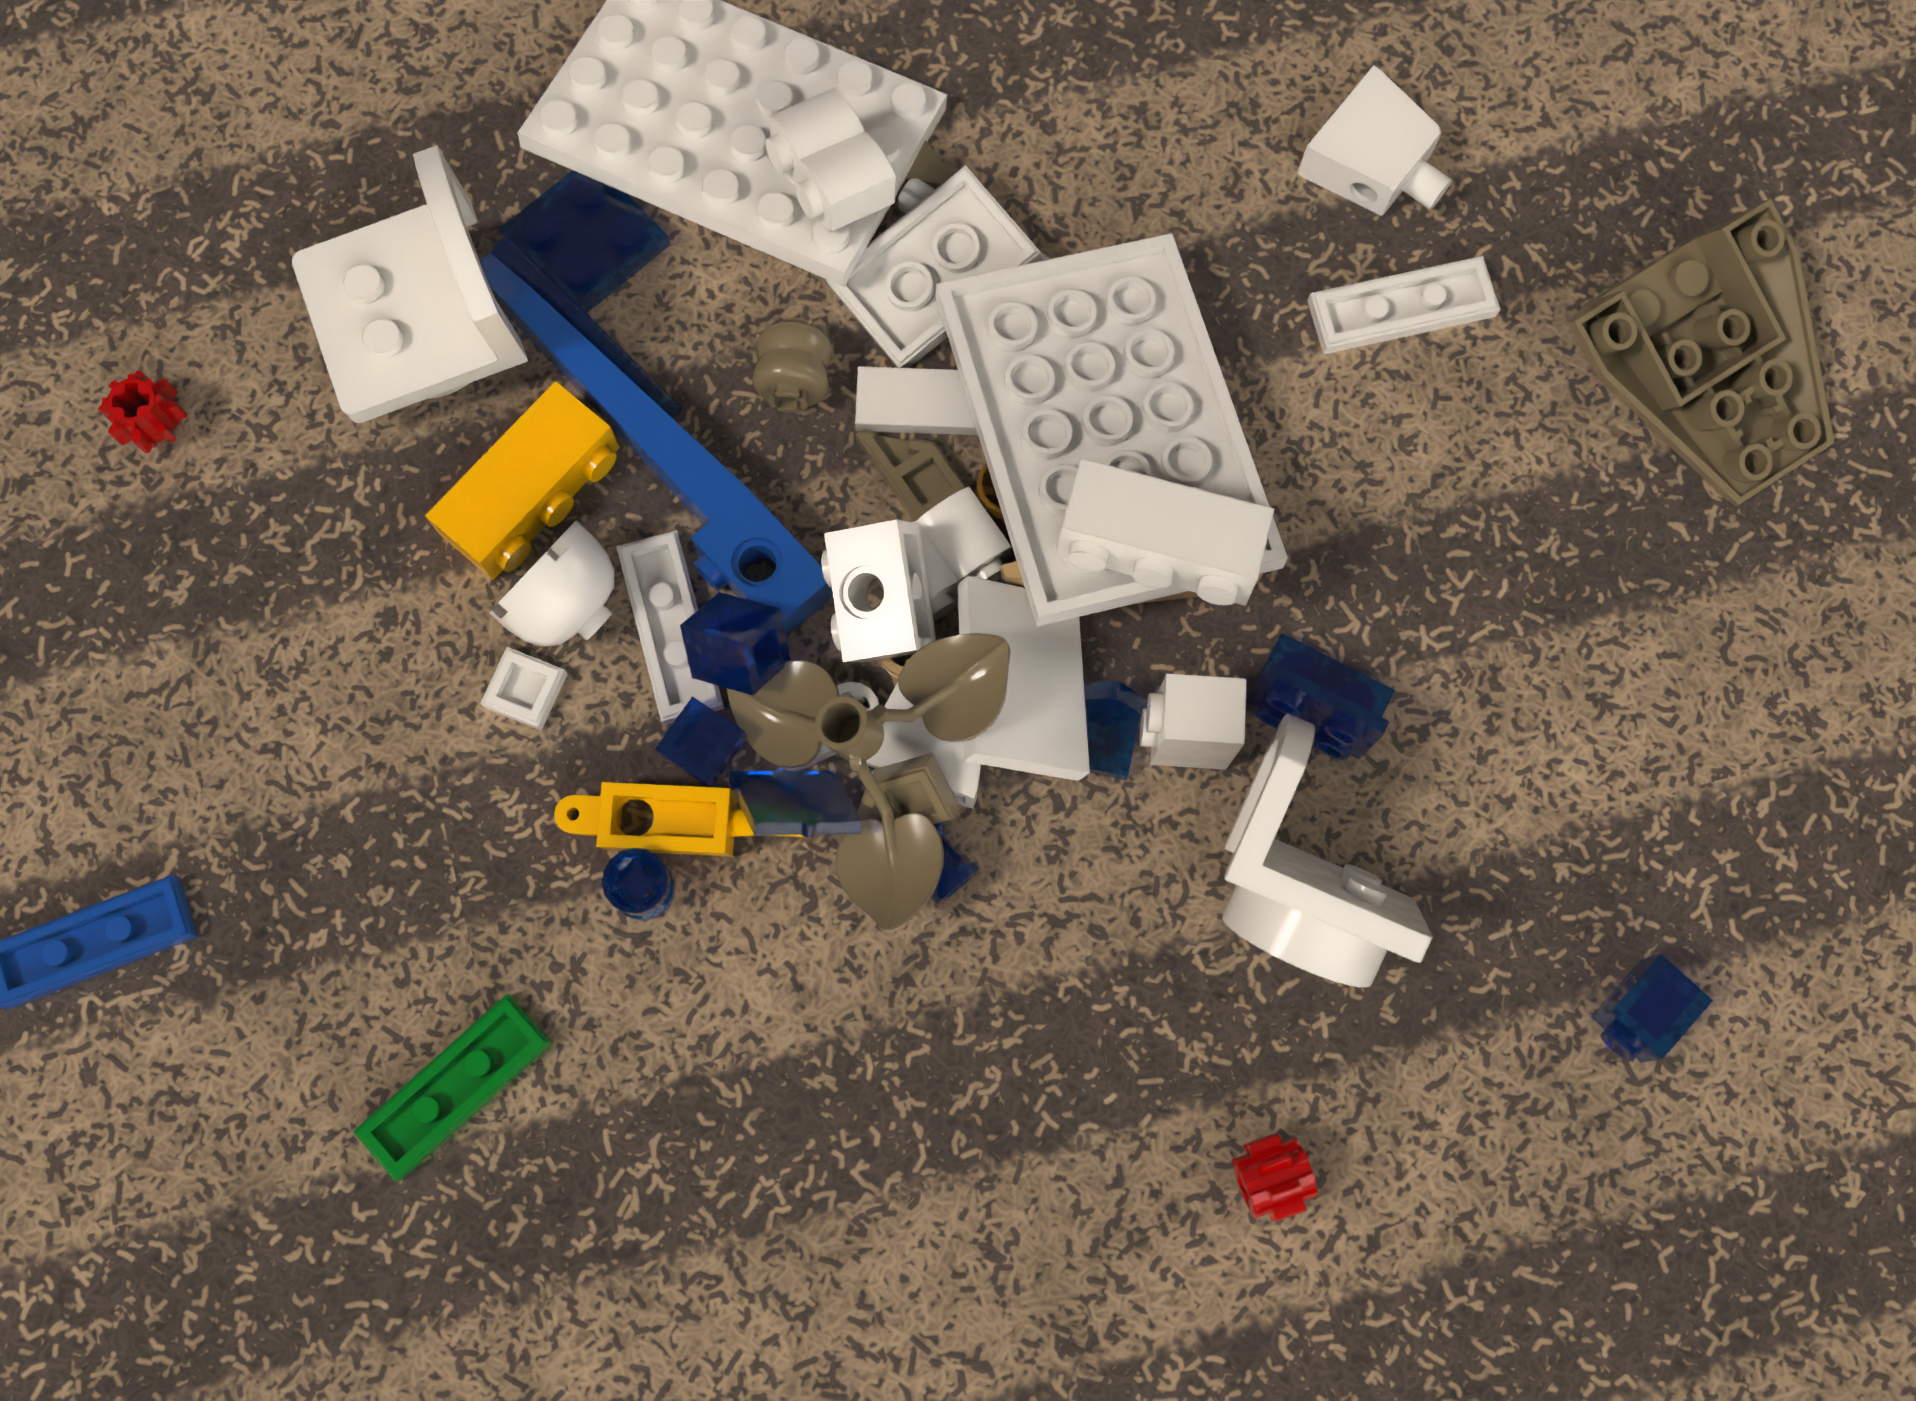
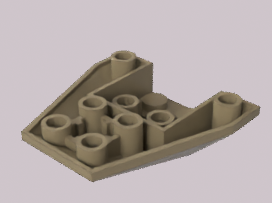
[1568,198,1835,506]

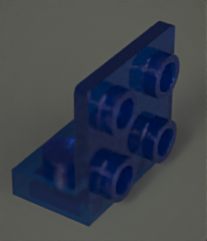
[1246,633,1395,760]

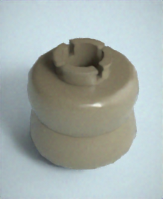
[752,317,833,413]

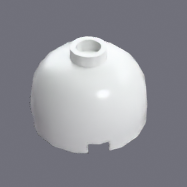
[489,520,614,647]

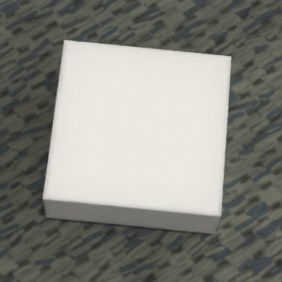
[480,647,567,731]

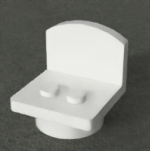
[292,145,528,423]
[1222,714,1433,988]

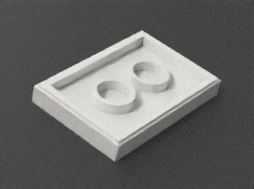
[826,165,1043,368]
[957,576,1090,781]

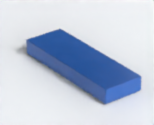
[0,875,198,1010]

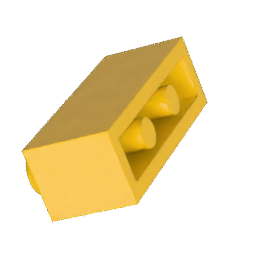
[425,381,620,580]

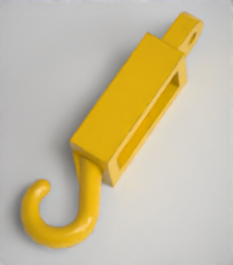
[554,782,820,857]

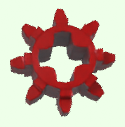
[98,370,187,453]
[1232,1133,1318,1222]

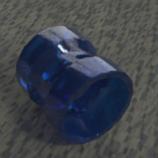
[602,848,676,921]

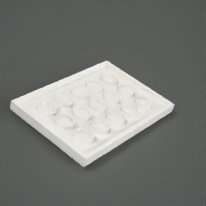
[518,0,947,287]
[936,233,1288,627]

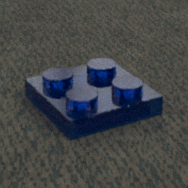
[499,170,671,319]

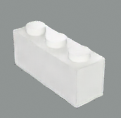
[1055,458,1274,606]

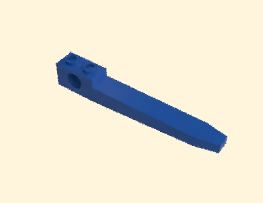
[480,253,833,643]

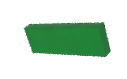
[353,994,553,1182]

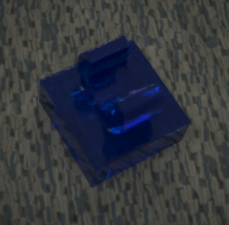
[655,696,747,787]

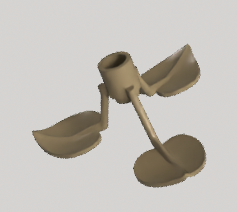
[726,633,1010,930]

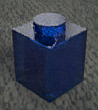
[680,592,791,696]
[1591,954,1713,1063]

